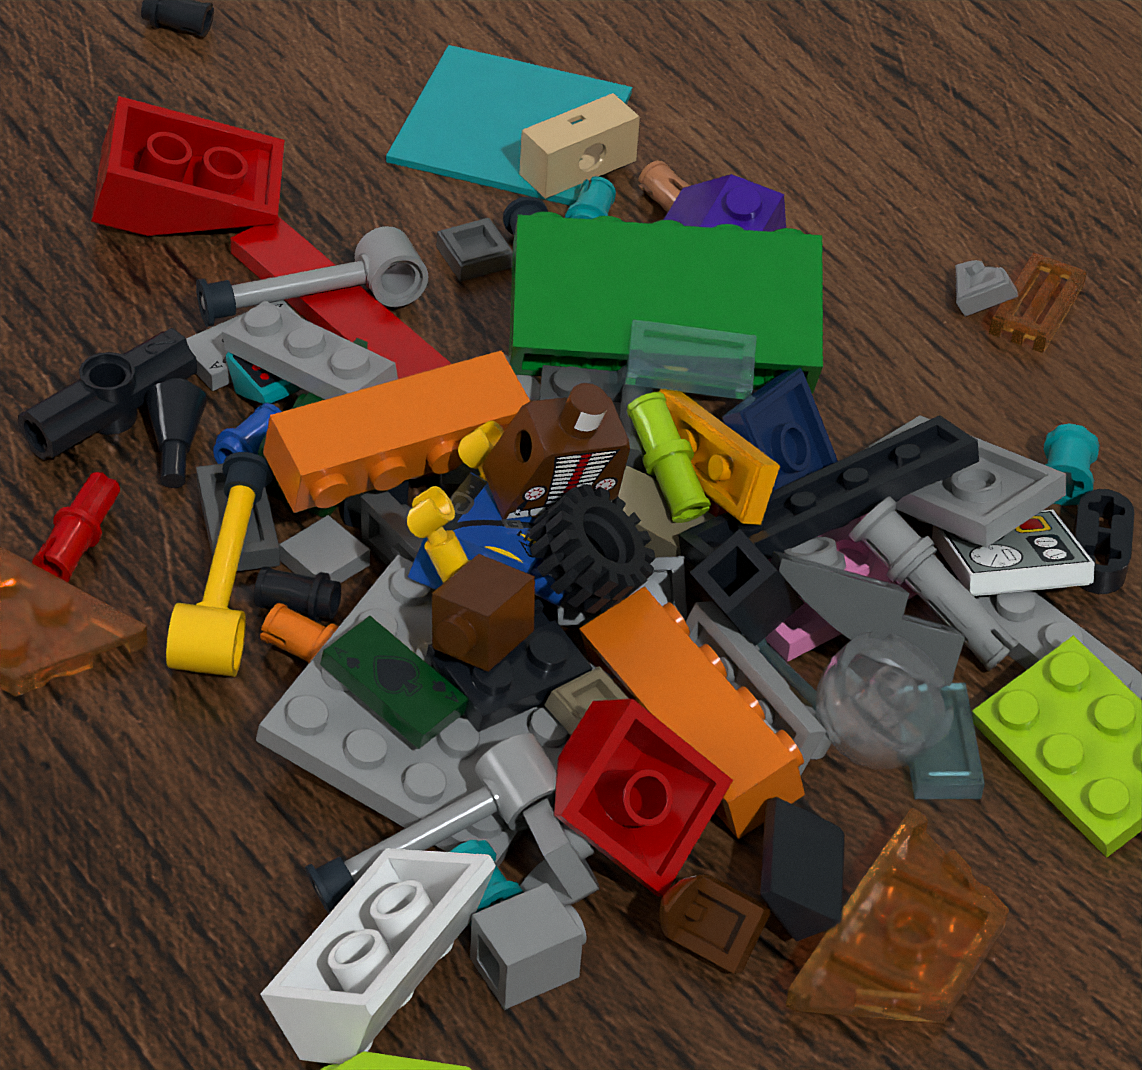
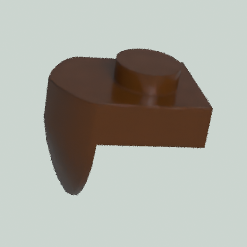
[659,874,771,974]

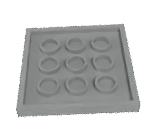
[256,555,614,867]

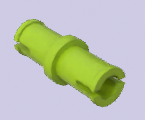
[626,392,711,523]

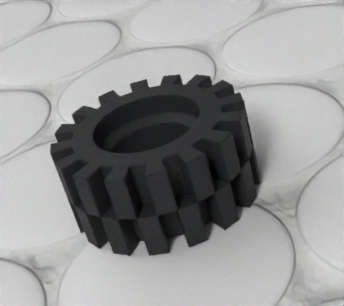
[529,484,655,613]

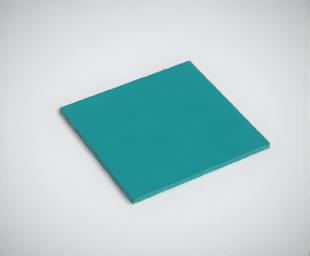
[386,45,633,206]

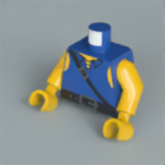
[407,421,568,607]

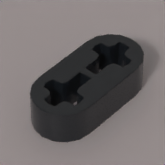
[1073,489,1135,594]

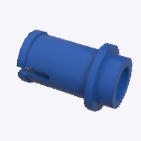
[213,403,282,464]

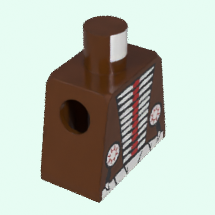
[482,383,630,519]

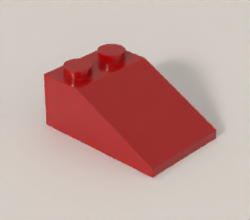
[91,96,285,236]

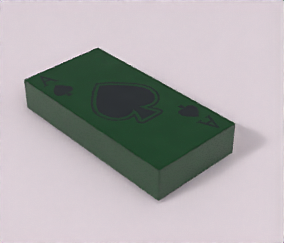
[320,615,469,749]

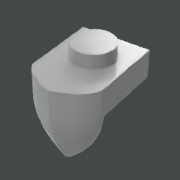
[520,798,600,906]

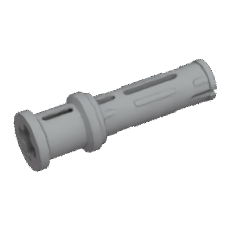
[848,496,1019,671]

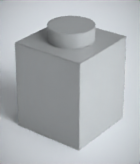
[470,883,587,1010]

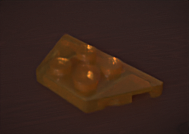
[0,546,148,697]
[786,808,1009,1024]

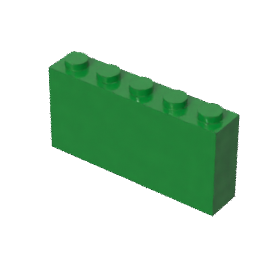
[509,212,823,394]

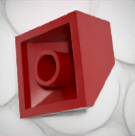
[554,699,733,897]

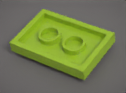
[972,635,1142,858]

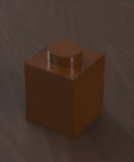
[432,554,535,672]

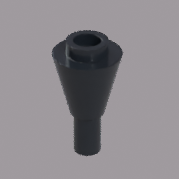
[145,378,207,488]

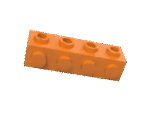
[263,350,530,513]
[579,586,805,839]

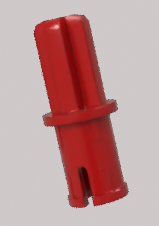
[32,472,120,584]

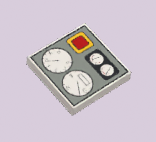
[932,510,1095,596]

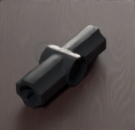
[18,328,197,461]

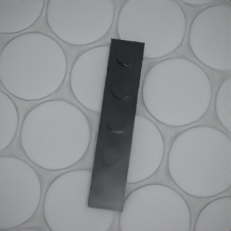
[678,415,979,567]

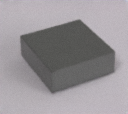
[436,218,513,282]

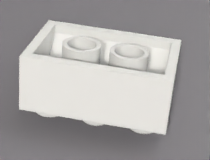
[260,848,496,1065]

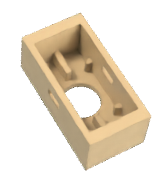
[519,93,640,199]

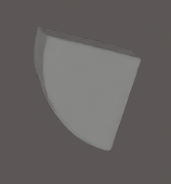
[955,260,1018,317]

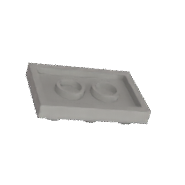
[865,415,1066,548]

